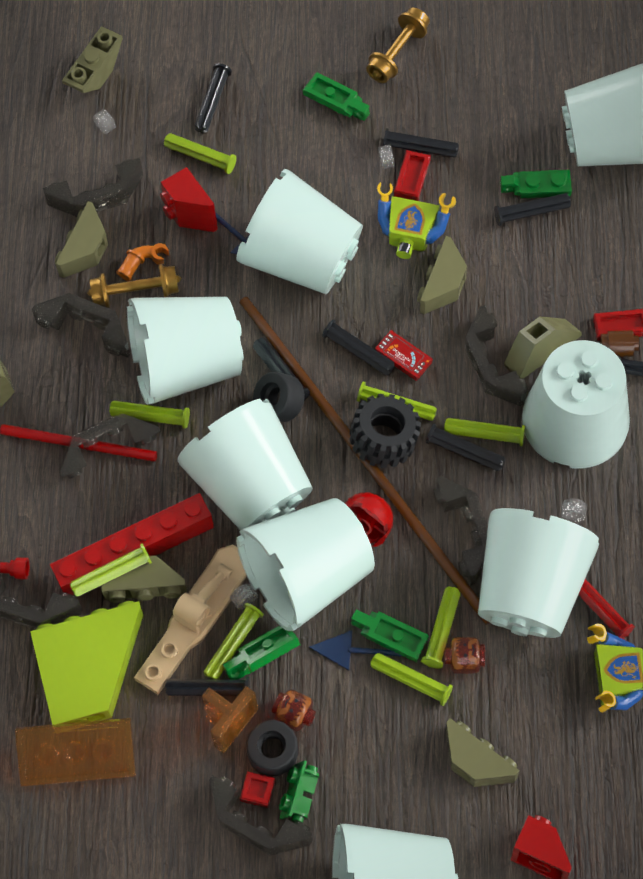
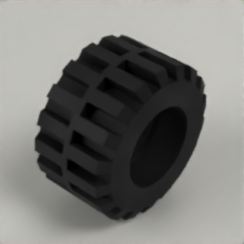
[349,394,421,468]

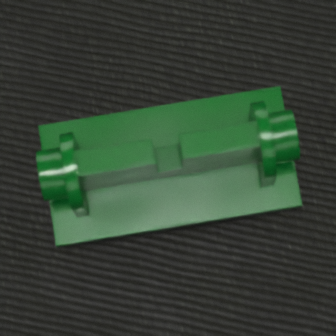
[279,760,319,824]

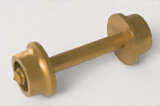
[366,7,430,83]
[87,264,182,308]

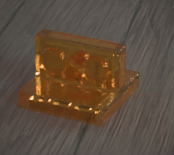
[202,686,258,753]

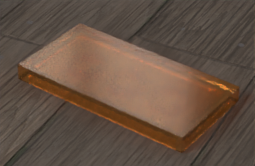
[15,718,136,786]

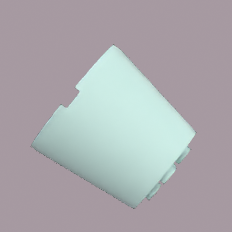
[562,63,643,167]
[236,169,363,294]
[127,297,244,405]
[522,340,630,469]
[178,399,313,530]
[237,498,375,631]
[478,508,599,638]
[332,824,458,879]

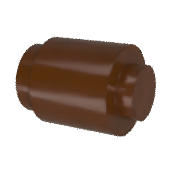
[600,330,639,357]

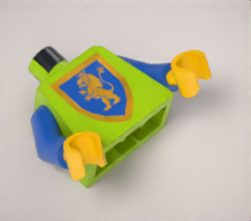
[377,182,456,259]
[587,624,643,713]

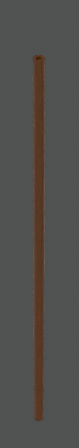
[239,296,490,625]

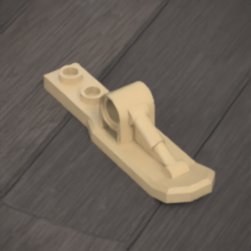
[134,545,247,695]

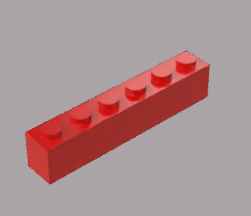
[50,493,214,598]

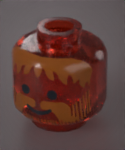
[445,637,485,674]
[272,689,316,732]

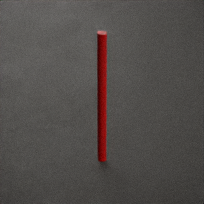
[0,424,157,462]

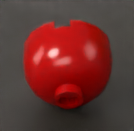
[345,492,393,547]

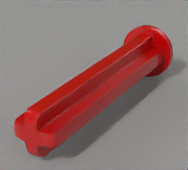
[578,579,635,639]

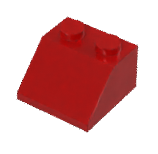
[160,167,218,232]
[511,815,572,879]

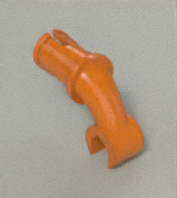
[116,243,169,281]

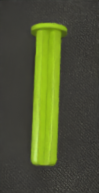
[164,133,236,174]
[357,381,437,421]
[109,401,190,429]
[444,418,525,447]
[70,543,152,596]
[421,586,460,669]
[204,603,264,680]
[370,653,453,706]

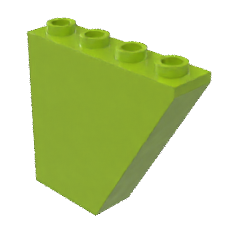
[30,601,143,733]

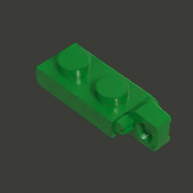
[303,72,370,121]
[500,170,572,199]
[351,609,429,663]
[222,625,301,680]

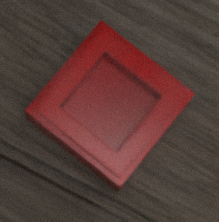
[240,771,276,808]

